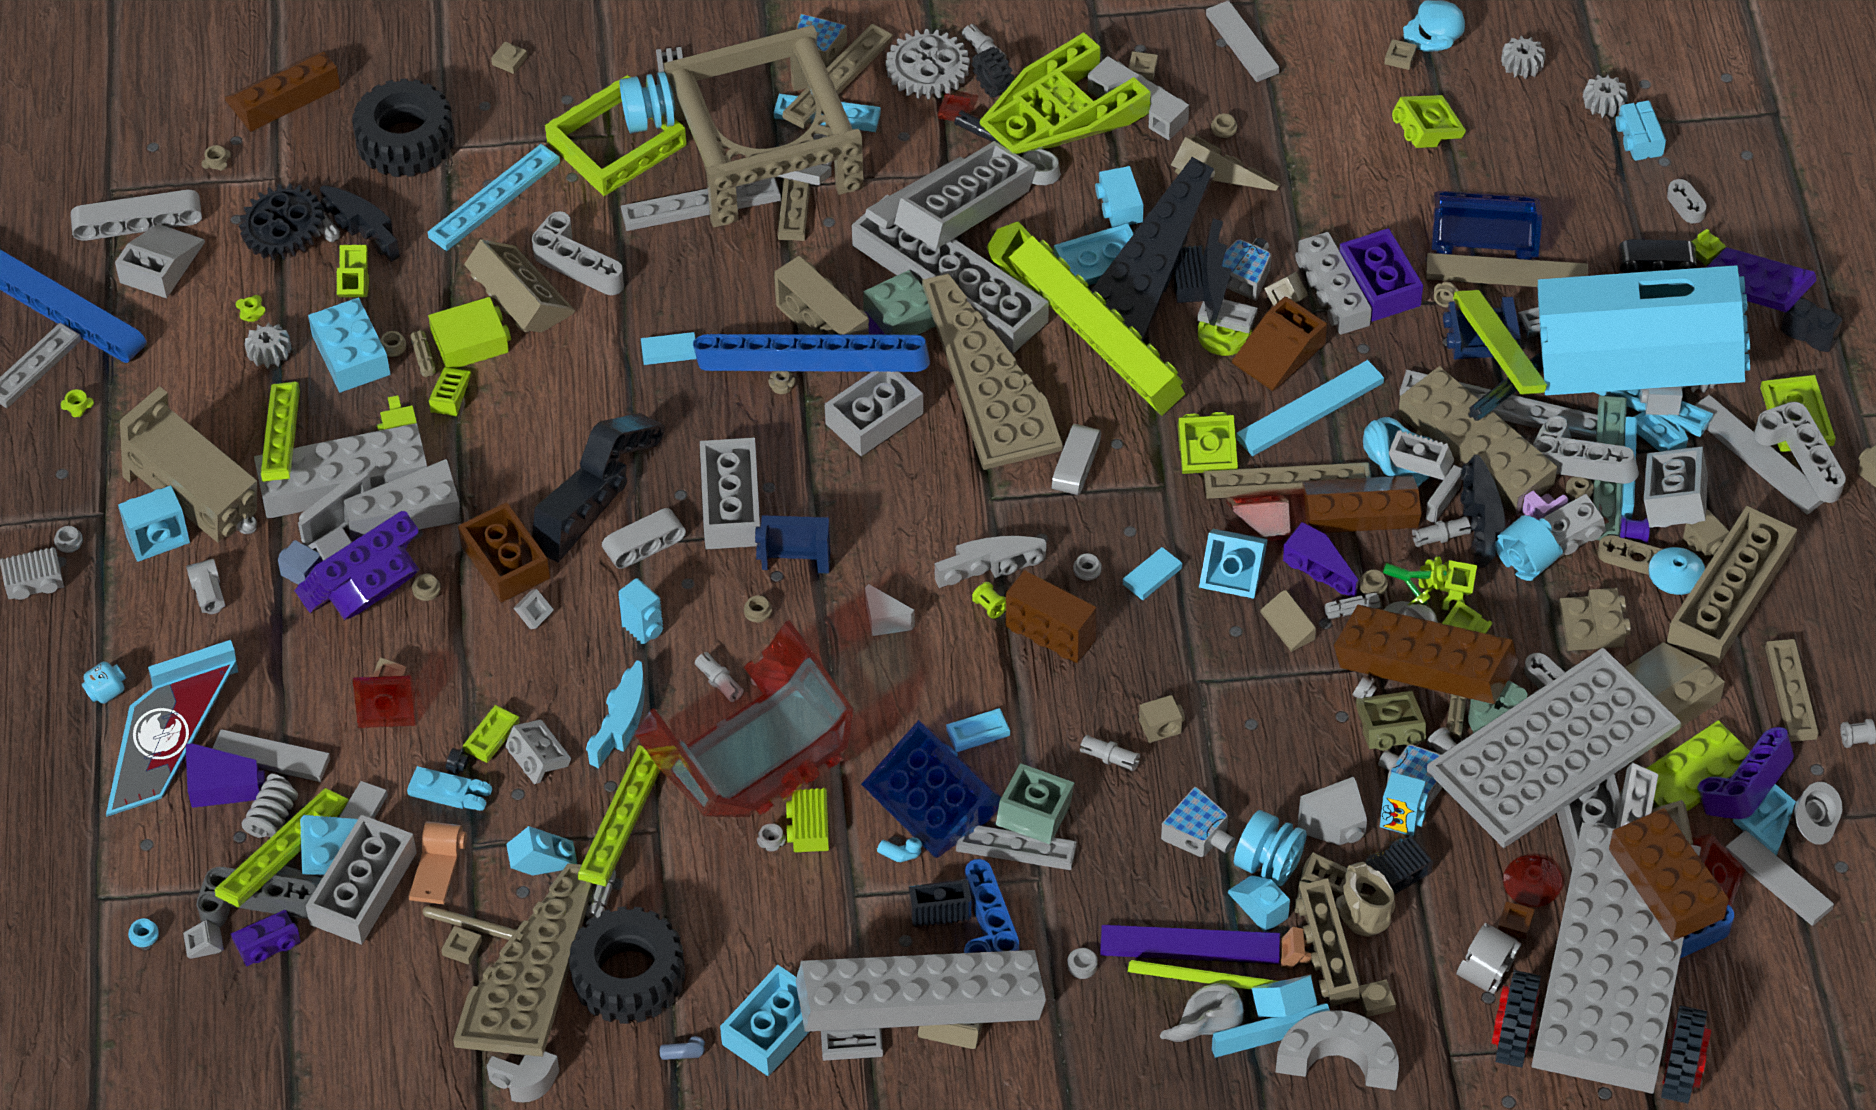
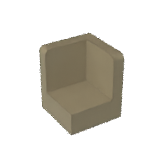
[1264,272,1308,306]

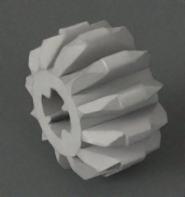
[1501,35,1546,79]
[1583,75,1628,118]
[245,322,291,369]

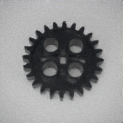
[239,183,325,260]

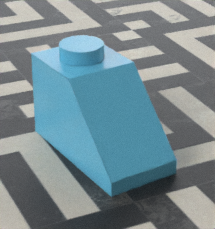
[1228,875,1290,933]

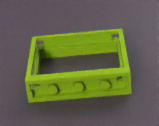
[545,75,686,196]

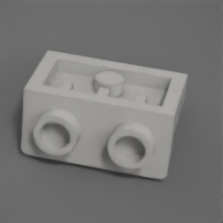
[505,720,571,784]

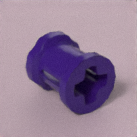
[1620,516,1650,543]

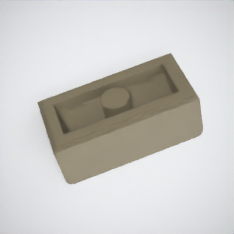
[1260,590,1316,652]
[918,1023,983,1049]

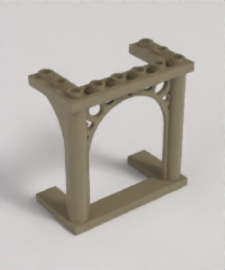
[664,25,864,228]

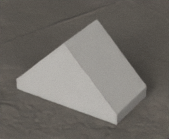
[865,584,915,636]

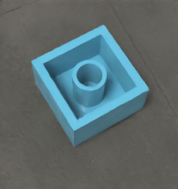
[118,485,190,562]

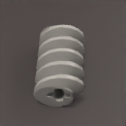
[241,774,298,838]

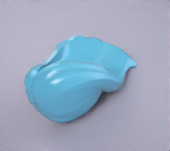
[1363,417,1434,487]

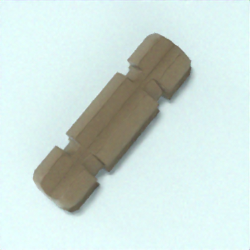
[410,330,436,377]
[1447,694,1466,740]

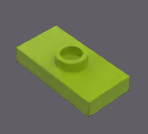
[463,705,520,763]

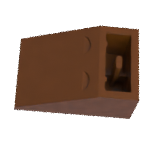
[1232,296,1327,391]

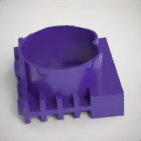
[294,511,420,621]

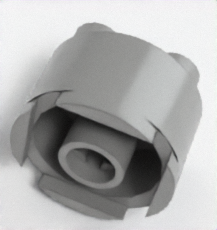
[1456,923,1521,994]

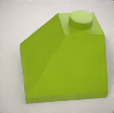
[987,222,1033,290]

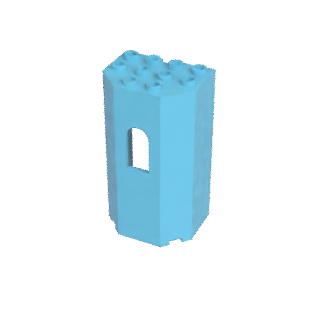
[1537,266,1750,395]

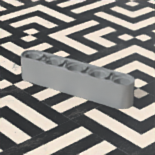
[70,190,202,241]

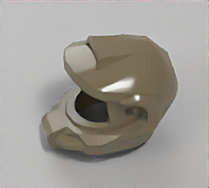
[1335,862,1395,937]

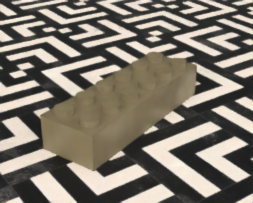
[1398,366,1557,516]
[1667,506,1797,666]

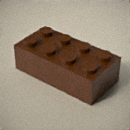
[1609,808,1729,942]

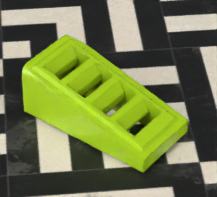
[429,367,471,416]

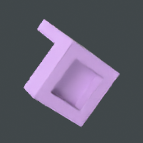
[1522,491,1568,520]

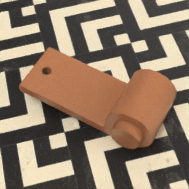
[409,821,467,904]

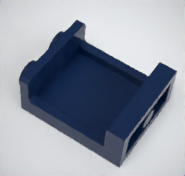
[1443,297,1521,359]
[755,515,831,573]

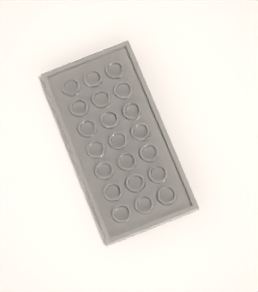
[1427,648,1681,848]

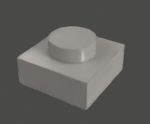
[514,589,553,629]

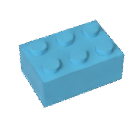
[308,298,390,393]
[720,965,810,1077]

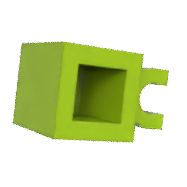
[377,395,417,431]
[1440,560,1477,611]

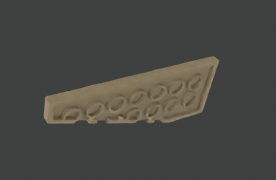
[453,863,594,1057]

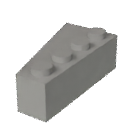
[344,459,460,542]

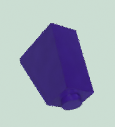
[186,743,266,808]

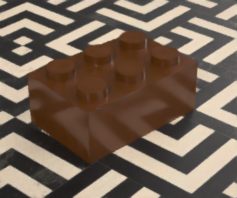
[458,502,550,603]
[1006,570,1097,663]

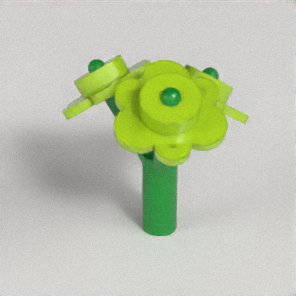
[1383,557,1447,606]

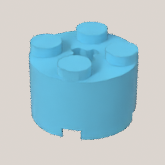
[1495,515,1563,581]

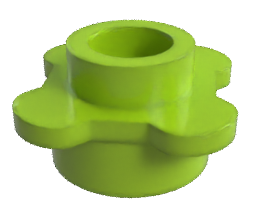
[236,295,266,322]
[61,389,94,417]

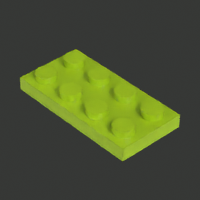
[1646,720,1750,811]

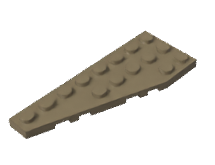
[922,274,1063,470]

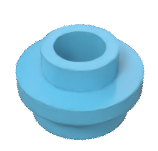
[128,918,159,947]

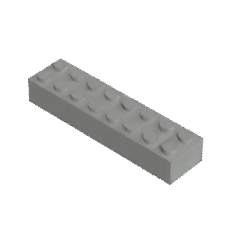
[852,194,1049,353]
[796,950,1046,1032]

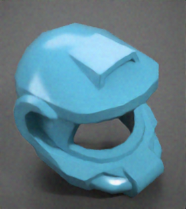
[1403,0,1465,52]

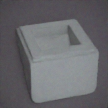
[183,920,224,959]

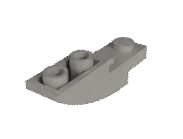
[934,536,1046,588]

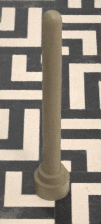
[423,906,516,940]

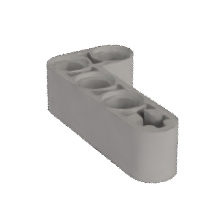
[532,211,624,295]
[1754,402,1846,503]
[1533,416,1639,484]

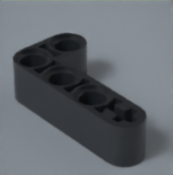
[580,413,665,480]

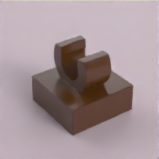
[1498,901,1535,939]

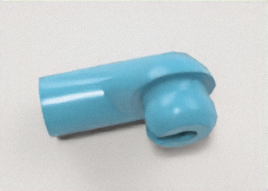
[877,837,922,863]

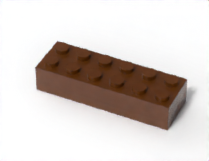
[1334,604,1518,704]

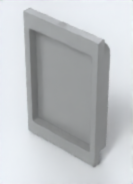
[298,471,372,552]

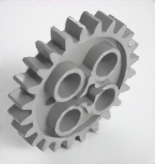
[886,29,969,99]

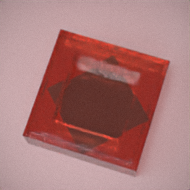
[938,93,970,122]

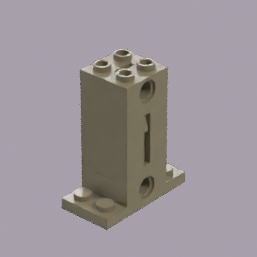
[120,386,257,543]

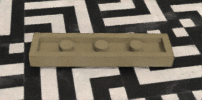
[1765,639,1818,742]

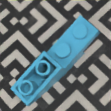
[586,660,645,768]

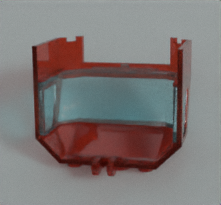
[635,620,853,817]

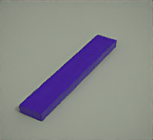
[1100,925,1280,964]

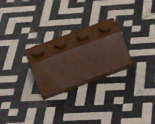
[225,52,340,132]
[1302,475,1421,533]

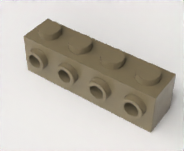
[1295,878,1360,1007]

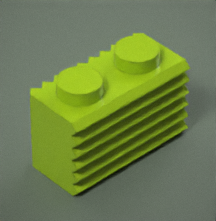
[786,788,829,852]

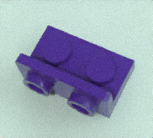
[231,910,301,967]

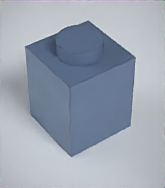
[278,540,322,585]

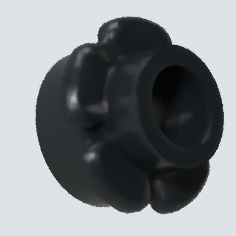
[446,747,469,775]

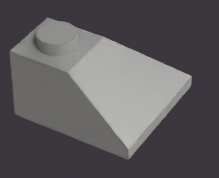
[1297,777,1367,846]

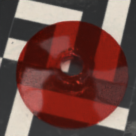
[1503,855,1562,907]

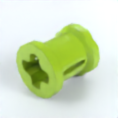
[972,582,1006,619]

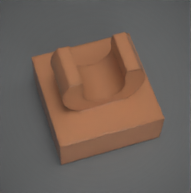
[1280,927,1313,969]

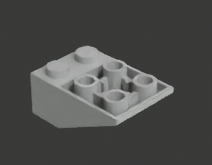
[115,224,205,299]

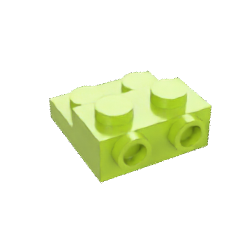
[1392,95,1466,148]
[1178,412,1238,474]

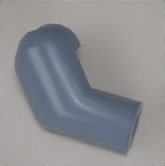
[660,1036,705,1060]

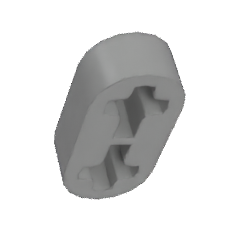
[1667,179,1706,223]
[1524,653,1565,689]

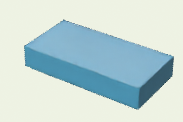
[641,332,696,365]
[1123,547,1182,600]
[946,708,1010,752]

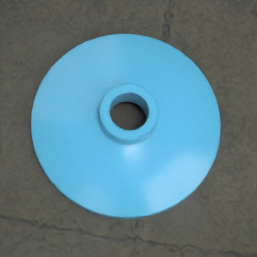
[1649,547,1705,595]

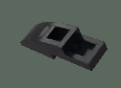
[320,185,400,262]
[1460,454,1505,568]

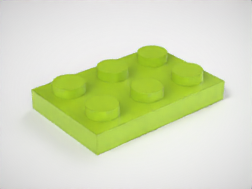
[1760,375,1836,452]

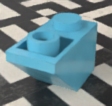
[506,826,577,876]

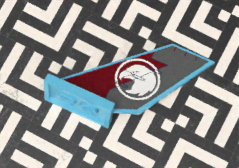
[106,640,238,817]

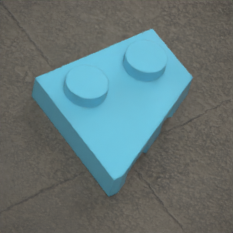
[1634,411,1688,452]

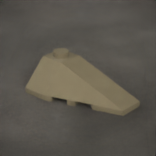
[1171,133,1281,191]

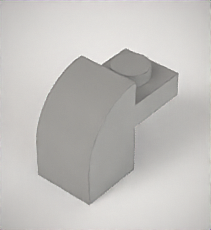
[487,1052,559,1102]

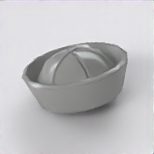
[1021,149,1061,185]

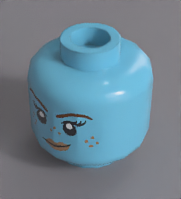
[82,661,126,704]

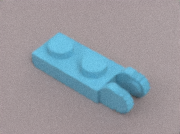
[407,766,492,811]

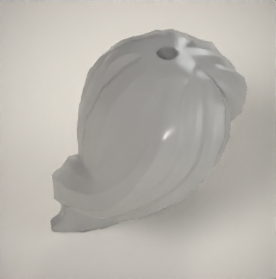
[1160,983,1244,1042]

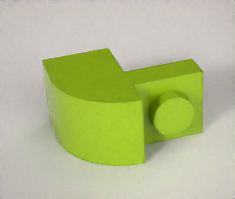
[337,245,369,297]

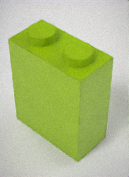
[428,297,511,369]

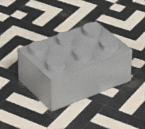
[825,372,923,456]
[1644,447,1708,527]

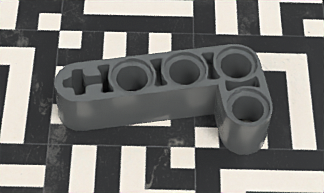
[196,867,316,928]

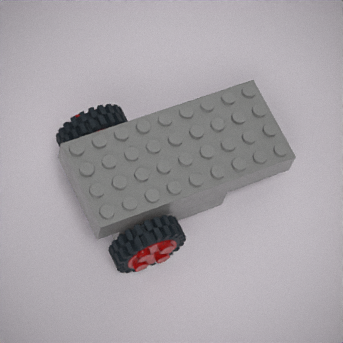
[1491,822,1711,1104]

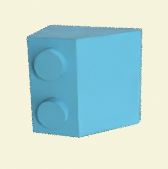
[1199,529,1268,598]

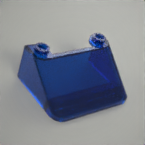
[1431,191,1542,260]

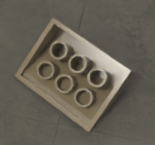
[1625,642,1725,728]

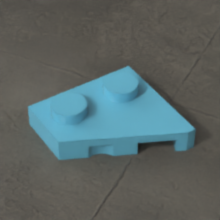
[1733,784,1796,855]
[300,815,358,875]

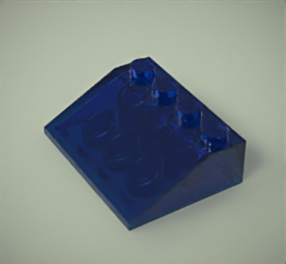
[861,720,1002,858]

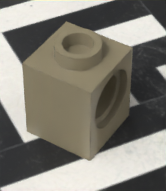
[1139,695,1185,743]

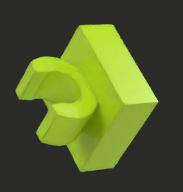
[1691,229,1726,266]

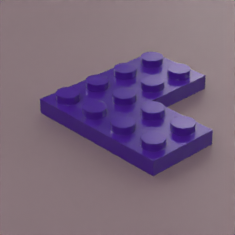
[1706,247,1817,312]

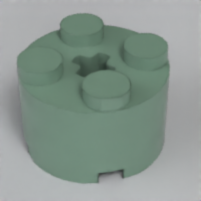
[1468,681,1528,734]

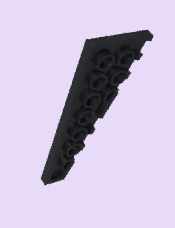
[1091,157,1215,341]

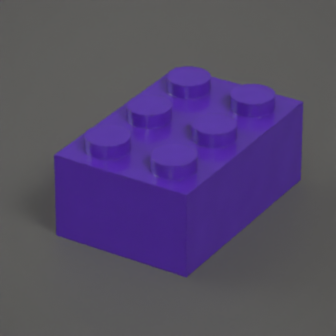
[1339,228,1423,322]

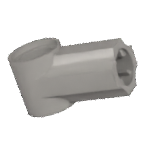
[186,559,225,615]

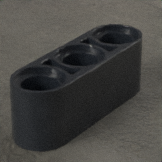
[1618,239,1697,273]

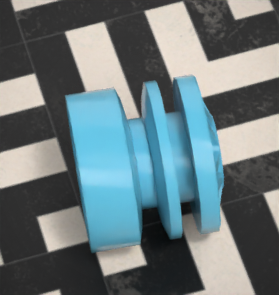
[619,71,675,134]
[1234,810,1307,886]

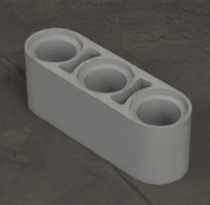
[1052,424,1101,495]
[602,508,686,569]

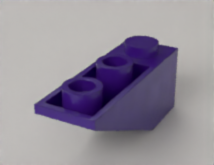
[1283,522,1358,598]

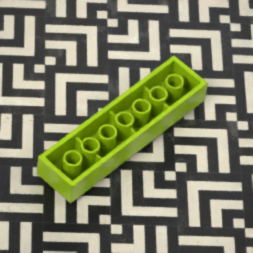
[1009,236,1185,416]

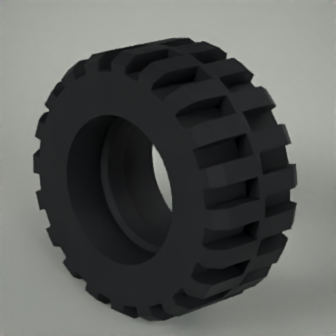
[352,78,455,177]
[569,906,685,1024]

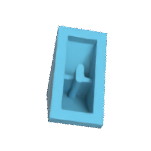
[1252,975,1317,1017]

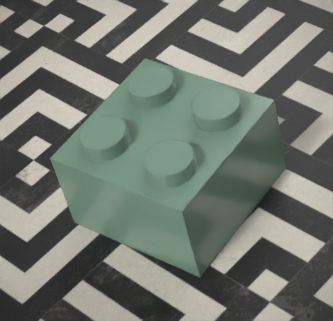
[863,270,935,335]
[996,763,1074,844]

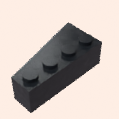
[532,461,627,563]

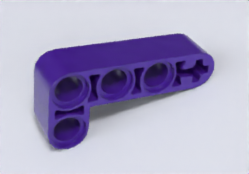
[1697,727,1794,819]

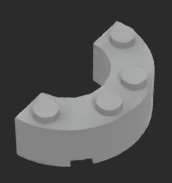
[1276,1011,1399,1090]

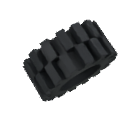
[972,47,1015,98]

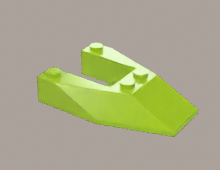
[980,32,1151,154]

